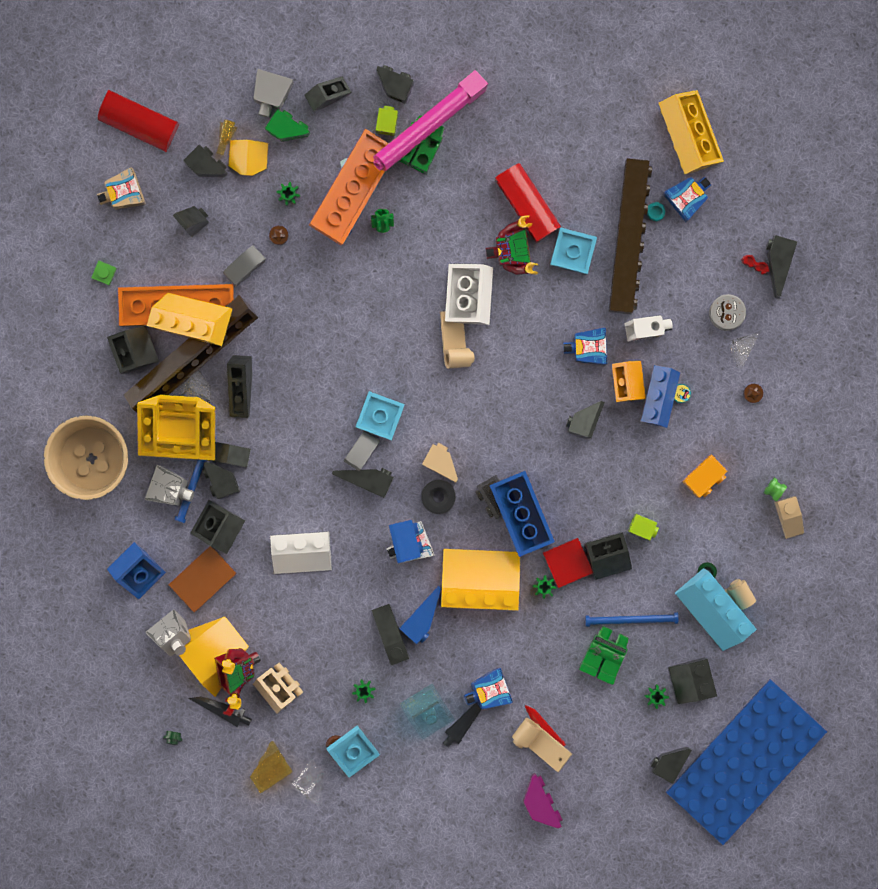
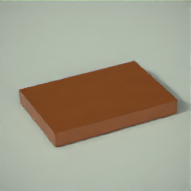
[168,546,237,613]

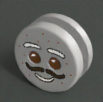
[709,294,746,331]

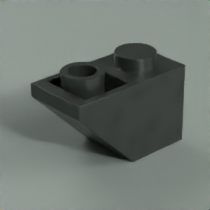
[376,65,414,104]
[183,144,228,177]
[202,462,240,499]

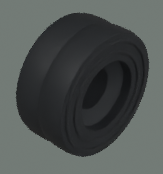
[421,480,456,514]

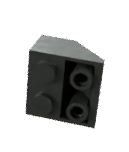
[107,326,159,375]
[584,532,632,580]

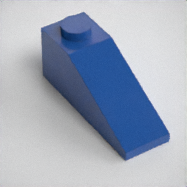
[399,585,441,644]

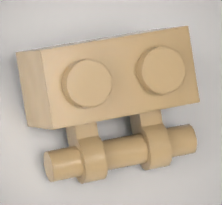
[253,663,303,714]

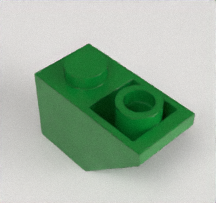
[265,109,310,142]

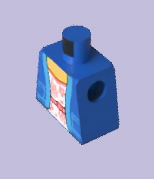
[663,177,711,222]
[563,328,607,365]
[464,668,513,709]

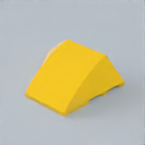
[179,617,249,697]

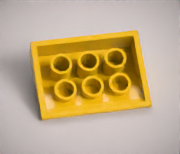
[441,549,520,610]

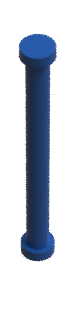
[174,436,216,523]
[585,612,679,627]

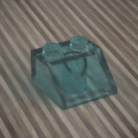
[400,684,455,740]

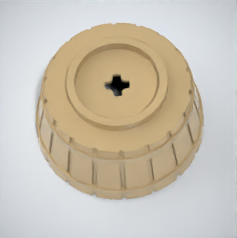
[44,416,128,500]

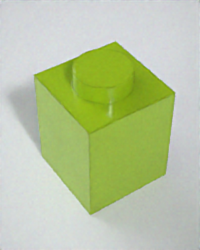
[376,106,398,136]
[628,514,659,540]

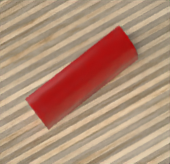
[98,90,179,152]
[495,163,561,243]

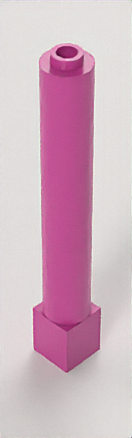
[373,70,488,171]

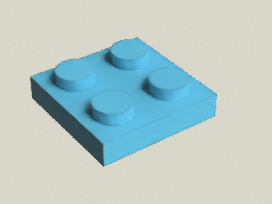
[550,227,597,275]
[356,391,405,441]
[326,725,380,778]

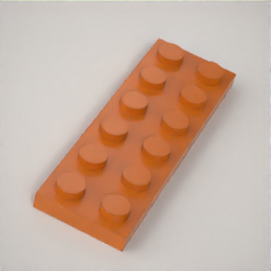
[309,129,389,245]
[118,284,234,326]

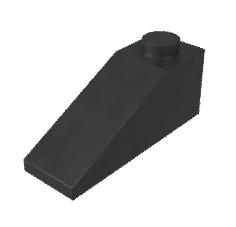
[173,206,209,237]
[766,235,797,298]
[227,355,253,418]
[332,468,394,498]
[371,604,409,665]

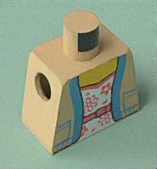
[97,167,146,210]

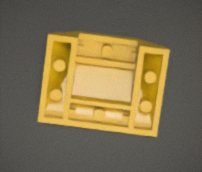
[137,395,215,460]

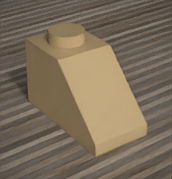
[422,443,458,482]
[774,496,804,539]

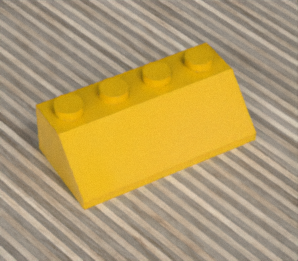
[659,90,724,174]
[147,293,232,346]

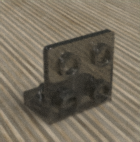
[475,475,502,519]

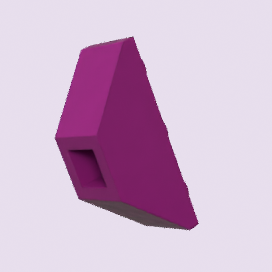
[523,773,563,828]

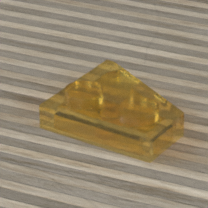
[250,741,293,794]

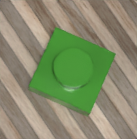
[91,260,117,286]

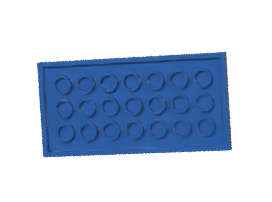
[666,679,827,845]

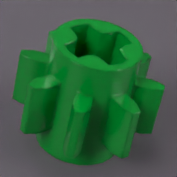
[276,182,301,206]
[371,209,394,233]
[532,575,557,599]
[352,679,376,703]
[644,684,669,709]

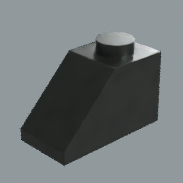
[304,76,352,111]
[650,747,692,784]

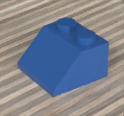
[389,520,424,563]
[107,542,166,599]

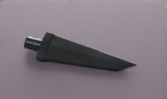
[188,696,252,727]
[443,702,482,748]

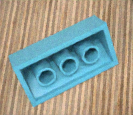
[675,568,757,651]

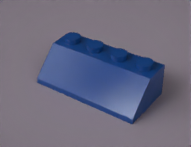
[489,471,555,557]

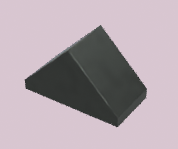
[211,442,251,467]

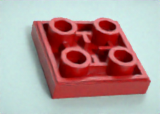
[543,538,593,588]

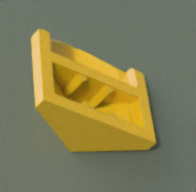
[228,140,268,176]

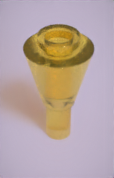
[216,119,238,155]

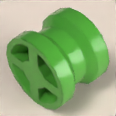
[763,477,787,502]

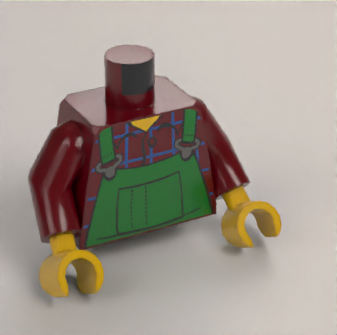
[486,216,538,275]
[214,648,261,710]

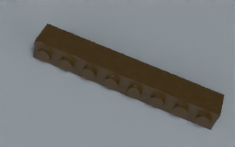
[609,158,652,314]
[123,295,258,413]

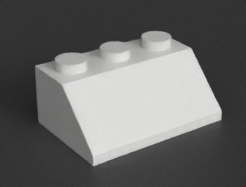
[445,264,493,325]
[270,532,332,574]

